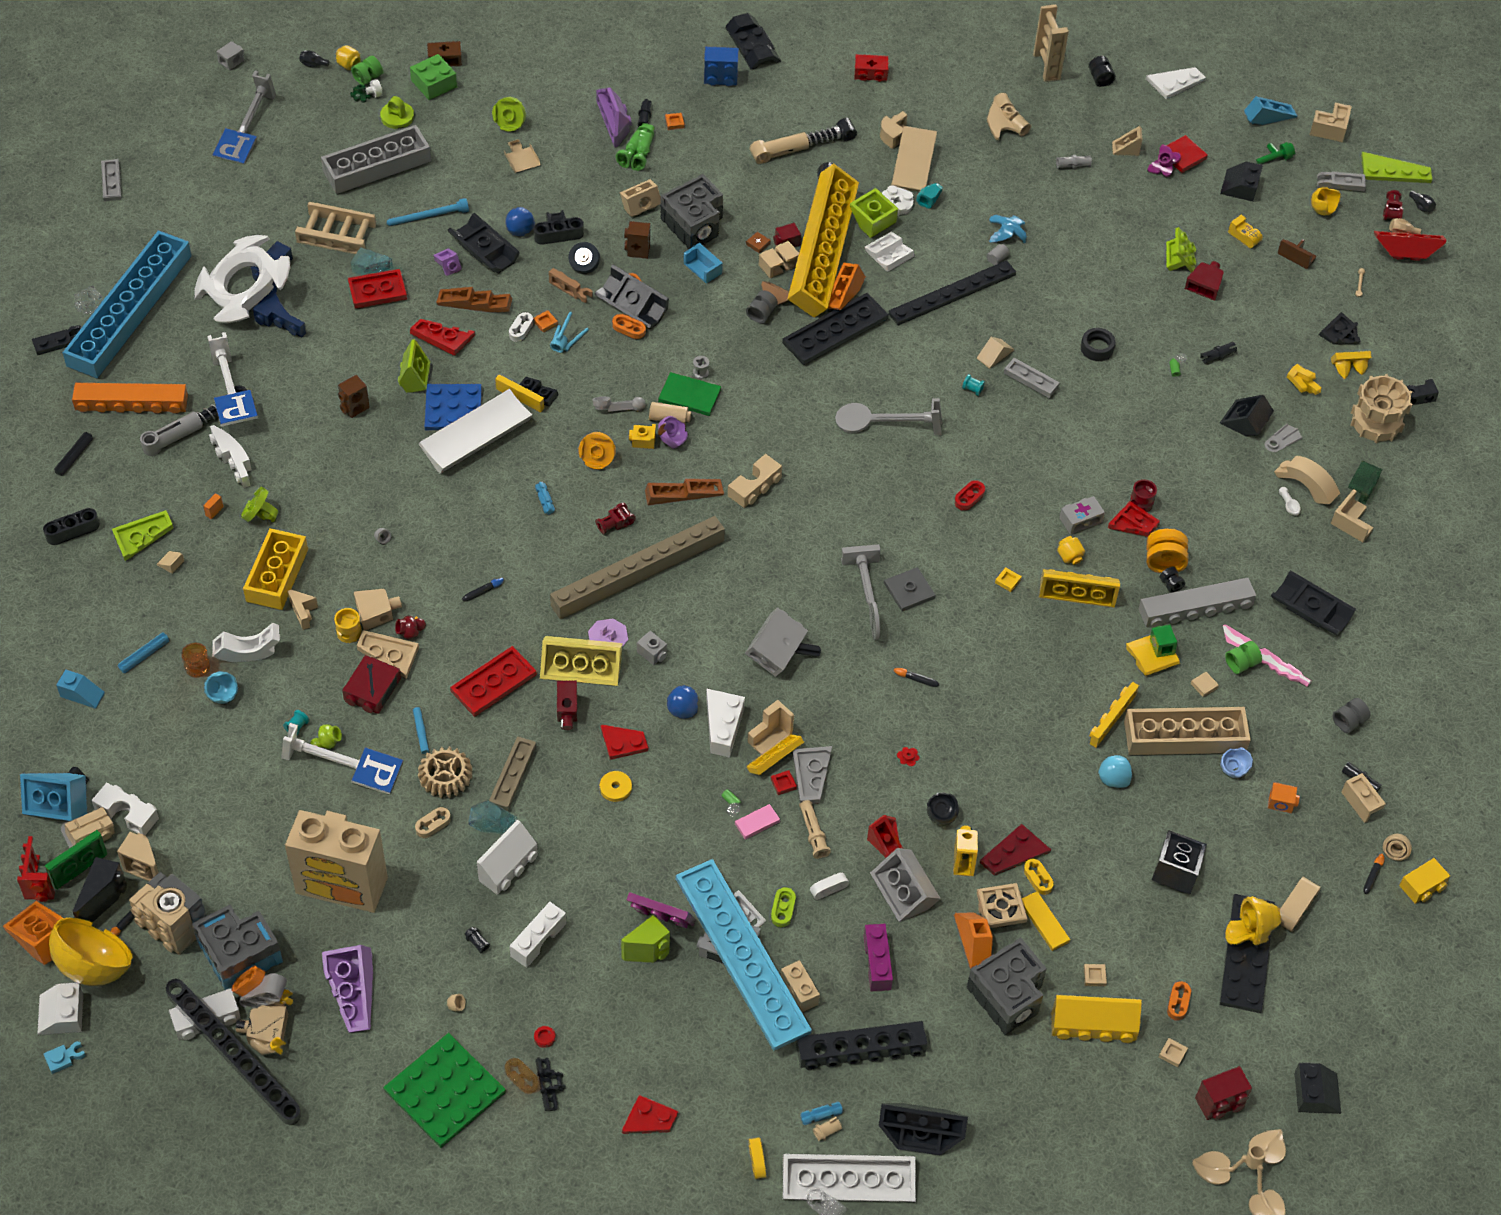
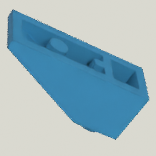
[1244,96,1298,125]

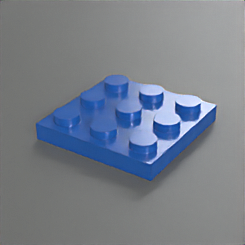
[425,384,482,430]

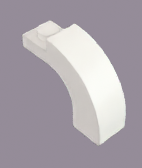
[213,623,280,662]

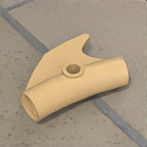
[987,93,1031,140]

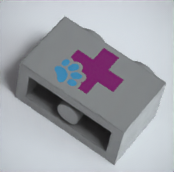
[1059,496,1105,535]

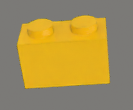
[1399,858,1450,904]

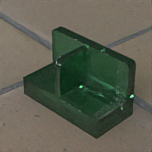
[1348,461,1383,504]

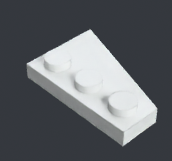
[1146,67,1206,99]

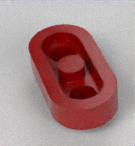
[954,480,985,510]

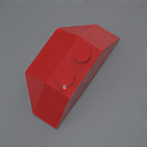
[1374,231,1447,261]

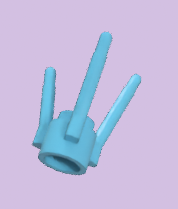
[550,312,589,353]

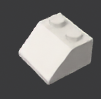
[38,983,83,1035]

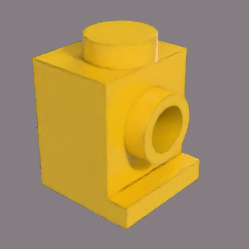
[629,424,656,449]

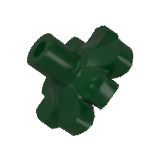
[350,84,372,103]

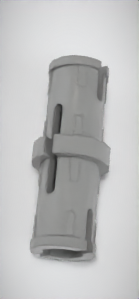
[1056,155,1092,169]

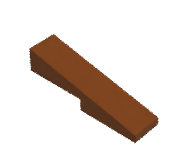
[645,479,724,505]

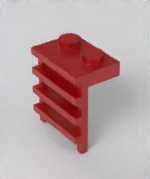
[17,836,55,902]

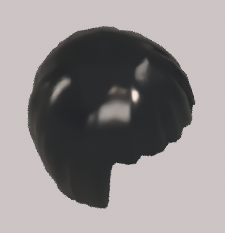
[927,792,959,825]

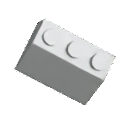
[870,848,941,922]

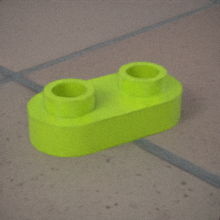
[771,887,796,927]

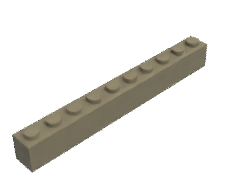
[550,516,725,620]

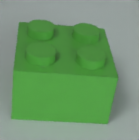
[410,54,457,100]

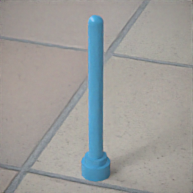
[386,198,469,226]

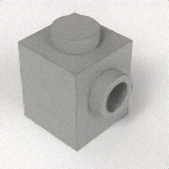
[637,631,667,665]

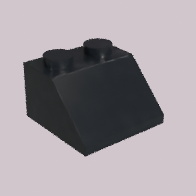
[1220,161,1263,202]
[1220,395,1274,436]
[1294,1063,1341,1114]

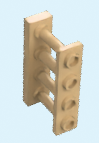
[1033,5,1069,82]
[295,202,376,256]

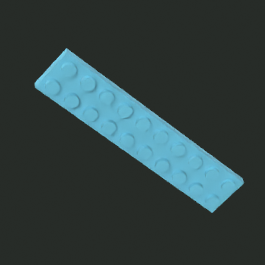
[675,859,812,1051]

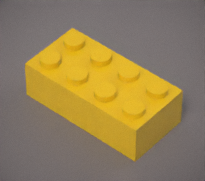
[243,528,308,610]

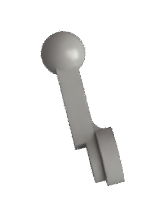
[592,396,646,412]

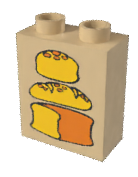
[285,810,388,913]

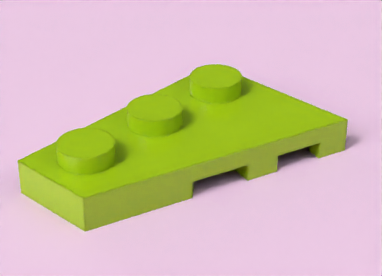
[112,510,173,561]

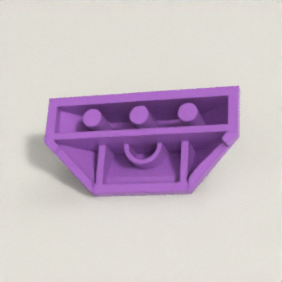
[596,87,632,147]

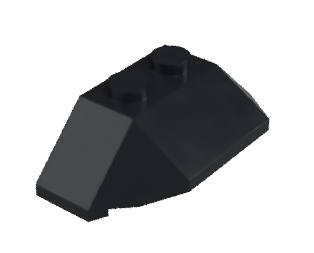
[878,1103,968,1155]

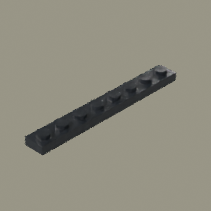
[888,260,1016,326]

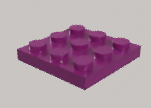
[627,892,696,929]

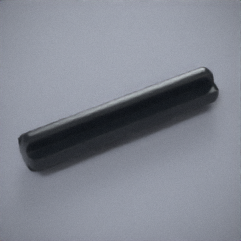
[54,432,93,476]

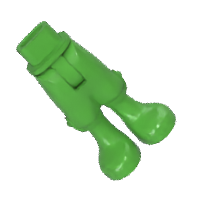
[615,123,655,171]

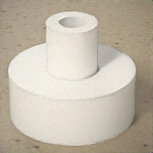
[365,80,382,98]

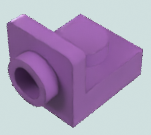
[433,248,462,276]

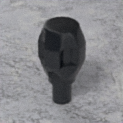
[299,50,330,67]
[1409,191,1436,213]

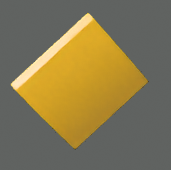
[1126,635,1180,676]

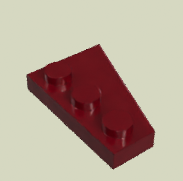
[980,824,1051,876]

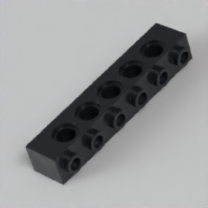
[796,1021,928,1070]

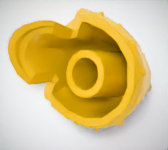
[1225,896,1281,945]

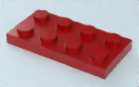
[450,646,537,717]

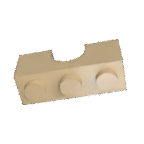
[728,454,782,508]

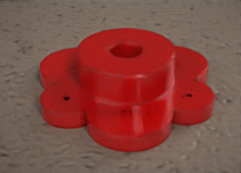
[897,747,920,766]

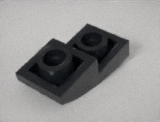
[519,376,559,407]

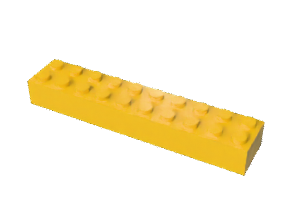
[787,163,859,317]

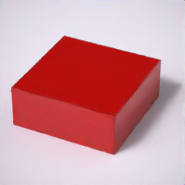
[771,770,797,795]

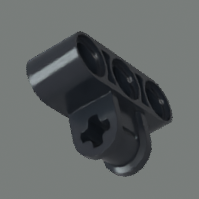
[534,210,584,245]

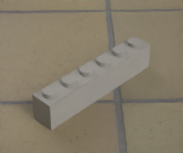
[1138,578,1256,627]

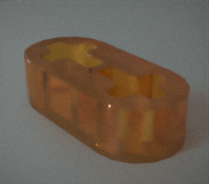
[505,1058,539,1094]

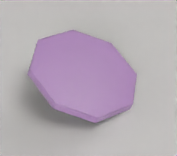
[588,619,628,647]

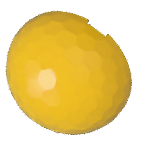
[49,918,133,986]

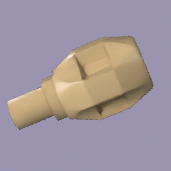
[1389,218,1421,234]

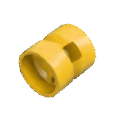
[334,608,362,643]

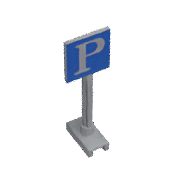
[212,71,276,164]

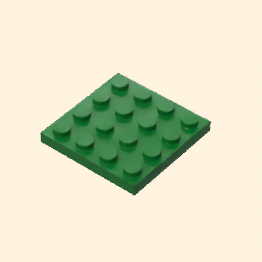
[383,1032,506,1148]

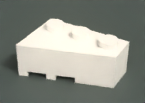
[706,689,745,758]

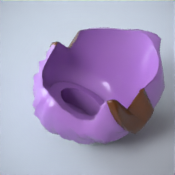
[658,416,688,449]

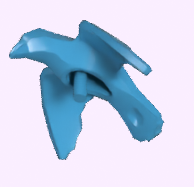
[989,215,1027,243]

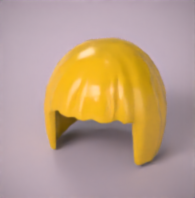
[1311,187,1341,215]

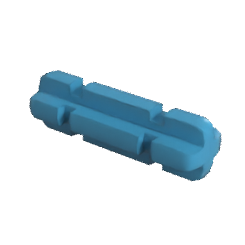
[535,482,555,515]
[800,1102,843,1125]

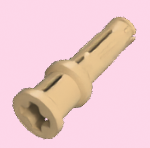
[799,800,831,859]

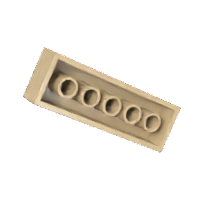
[1124,707,1250,755]

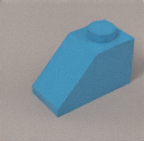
[56,670,105,709]

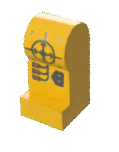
[1228,215,1263,248]

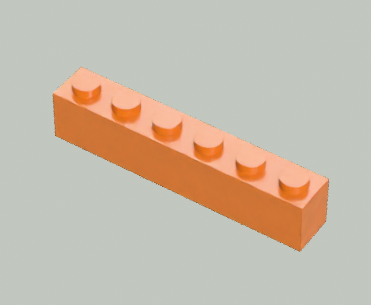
[72,383,188,413]

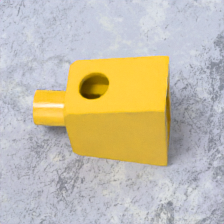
[953,826,978,876]

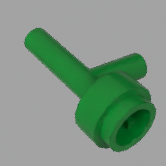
[1256,142,1295,164]

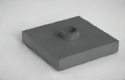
[884,567,936,612]

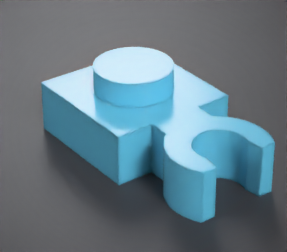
[43,1042,86,1074]

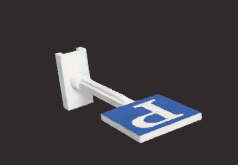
[207,332,258,426]
[281,723,403,794]

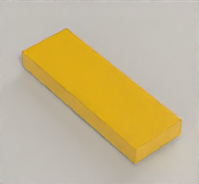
[495,375,544,413]
[747,734,804,775]
[1022,891,1070,951]

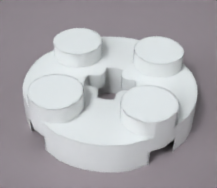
[882,185,914,216]

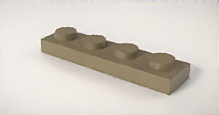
[489,736,536,811]

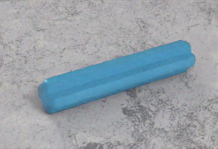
[118,632,169,673]

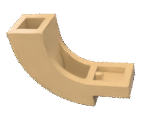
[1274,456,1340,504]

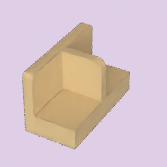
[1341,773,1386,823]

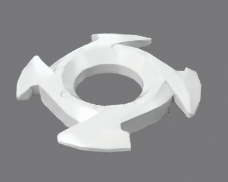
[195,235,290,323]

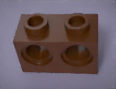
[338,375,370,418]

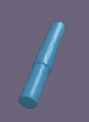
[413,707,429,754]

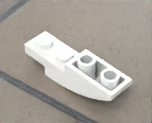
[209,425,251,488]

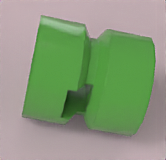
[351,55,383,85]
[1225,641,1262,674]

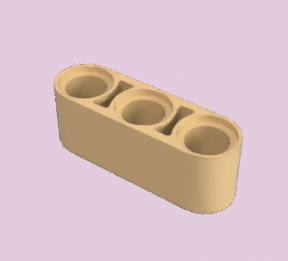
[1280,877,1321,932]

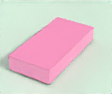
[735,804,780,840]

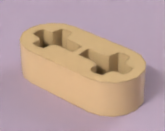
[415,807,451,838]

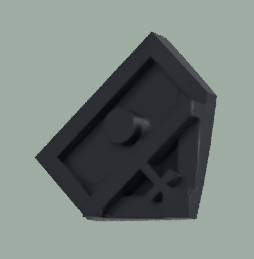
[1318,312,1360,344]

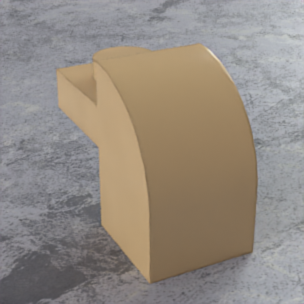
[880,111,907,149]

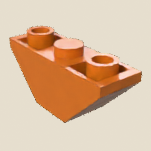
[954,912,992,969]

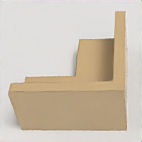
[1310,103,1352,142]
[1331,489,1373,543]
[748,700,794,755]

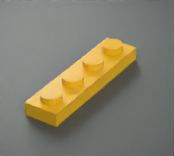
[1089,682,1139,748]

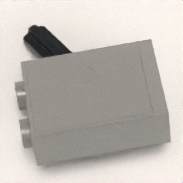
[745,607,821,677]

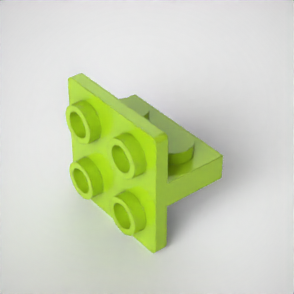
[1166,227,1196,273]

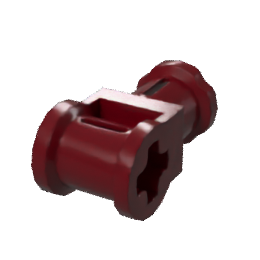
[1383,190,1403,220]
[595,503,636,534]

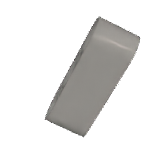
[239,973,287,1009]

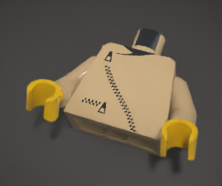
[236,989,293,1055]

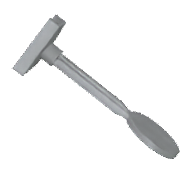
[835,398,942,435]
[841,544,880,640]

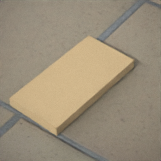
[891,126,937,192]

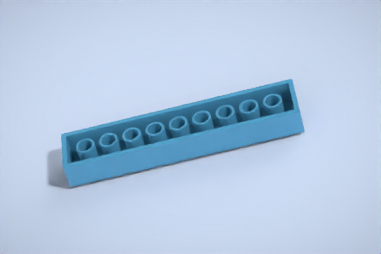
[62,230,192,379]

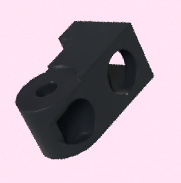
[1406,379,1439,405]

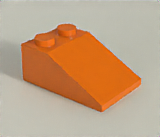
[3,901,63,965]

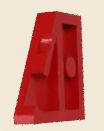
[622,1095,678,1134]

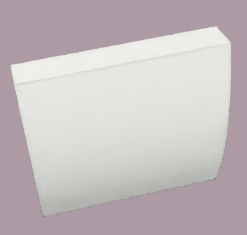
[865,232,914,272]

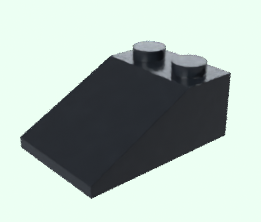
[1152,830,1207,894]
[72,857,127,923]

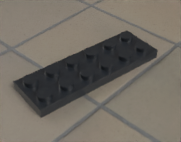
[782,293,889,366]
[1219,894,1275,1013]

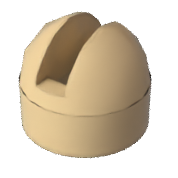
[447,994,466,1011]

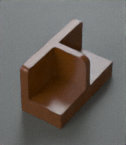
[1277,239,1316,269]

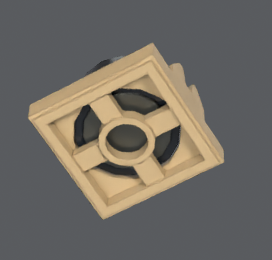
[976,883,1027,928]

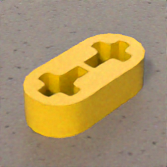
[1024,859,1054,895]
[748,1137,766,1179]

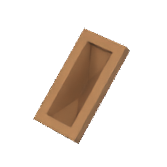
[761,281,789,305]

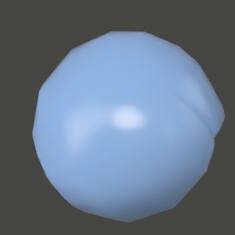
[1220,747,1253,778]

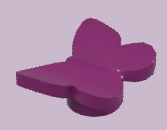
[1147,145,1181,177]

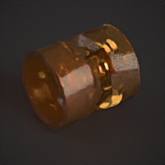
[181,642,211,678]

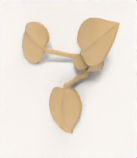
[1193,1129,1286,1215]

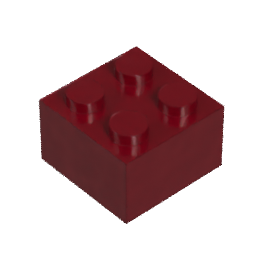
[1195,1066,1252,1120]

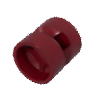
[1130,479,1157,512]

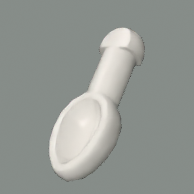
[1279,487,1301,516]

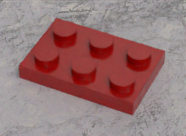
[348,269,407,309]

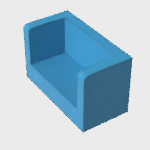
[683,243,723,284]

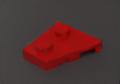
[1108,501,1160,537]
[600,725,648,760]

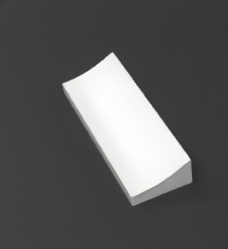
[419,389,532,474]
[783,1154,915,1202]

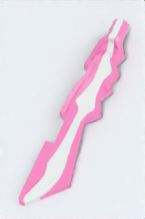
[1223,625,1311,687]

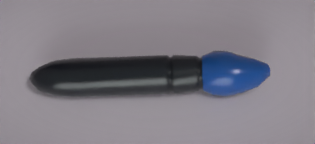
[462,578,504,601]

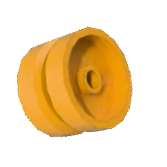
[1146,529,1188,573]

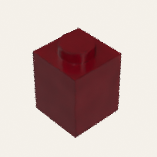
[773,222,801,247]

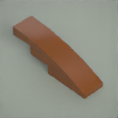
[436,287,512,312]

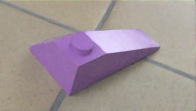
[322,945,373,1033]

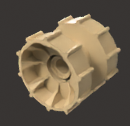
[1350,374,1412,443]

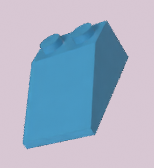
[20,773,87,821]

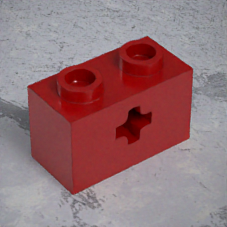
[854,54,888,81]

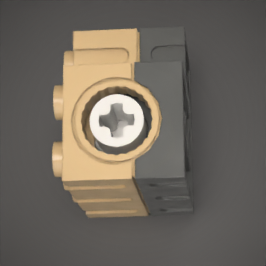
[129,872,206,955]

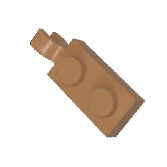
[549,268,593,303]

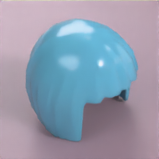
[204,671,238,704]
[1098,755,1132,788]

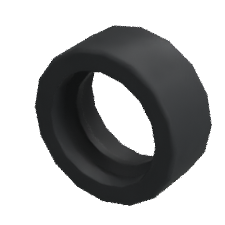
[1080,328,1116,361]

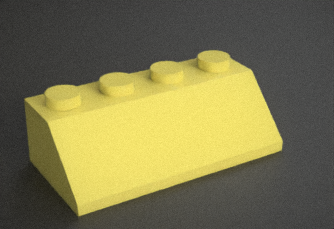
[540,636,623,686]

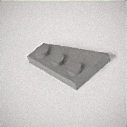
[792,746,832,804]

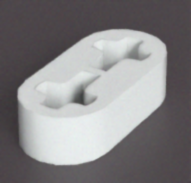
[509,312,533,342]
[810,873,849,900]

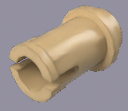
[813,1117,842,1141]

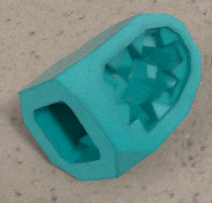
[916,183,943,209]

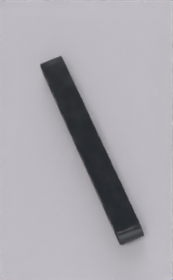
[165,979,301,1125]

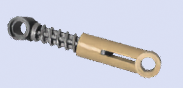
[750,118,857,164]

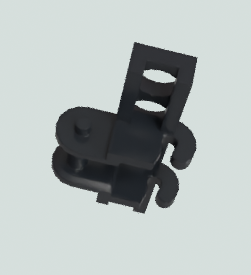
[535,1057,566,1111]

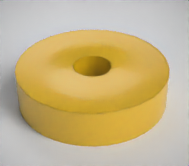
[600,771,632,802]

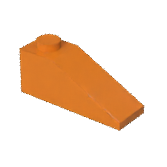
[828,263,866,310]

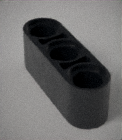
[43,508,100,545]

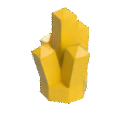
[1287,364,1322,395]

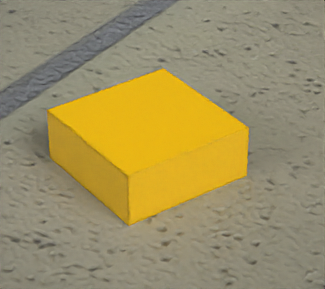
[995,567,1022,592]

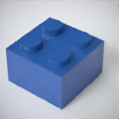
[704,47,738,86]

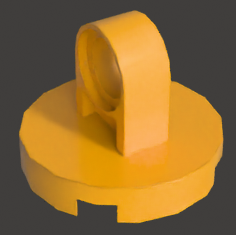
[578,432,616,469]

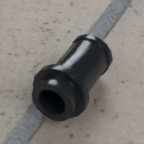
[465,926,490,953]

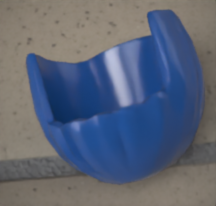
[505,207,535,237]
[667,685,698,719]

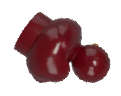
[395,615,426,640]

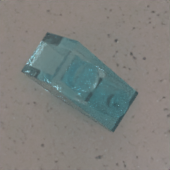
[351,248,393,276]
[468,800,517,834]

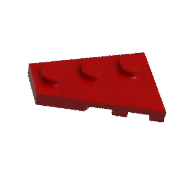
[410,319,475,356]

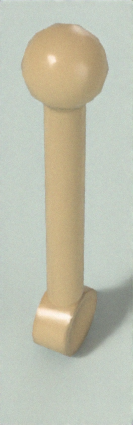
[1355,268,1365,297]

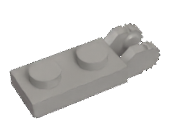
[1317,171,1366,191]

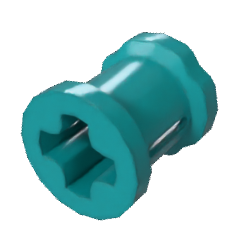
[962,374,985,396]
[283,710,309,735]

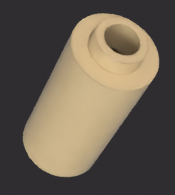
[649,402,691,424]

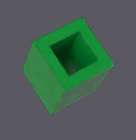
[1150,625,1177,657]

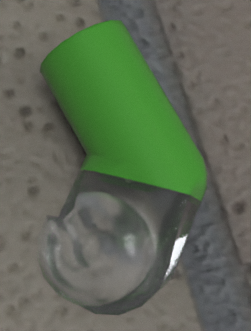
[1169,353,1187,377]
[722,789,741,817]

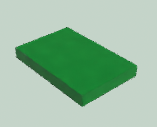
[658,372,721,416]
[45,830,108,890]

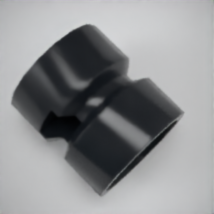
[1088,56,1116,87]

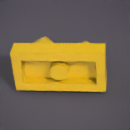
[1331,351,1371,379]

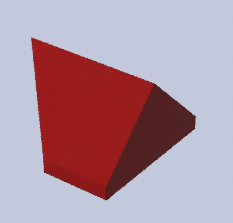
[867,815,903,858]

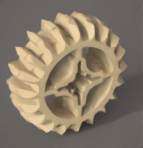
[418,746,473,798]

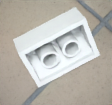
[477,820,538,895]

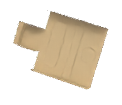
[504,139,540,173]

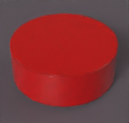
[534,1026,555,1048]

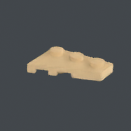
[357,630,419,679]

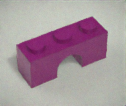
[863,924,893,992]

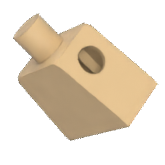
[354,589,402,631]

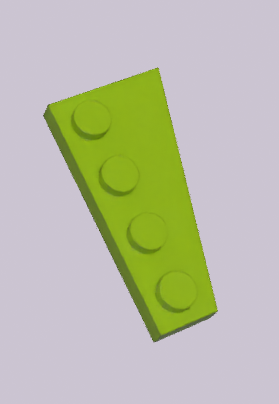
[1361,152,1432,183]

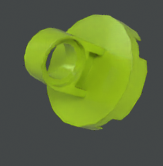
[380,96,414,129]
[492,97,526,131]
[241,486,279,522]

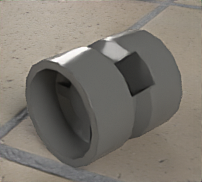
[746,290,778,324]
[1332,698,1371,733]

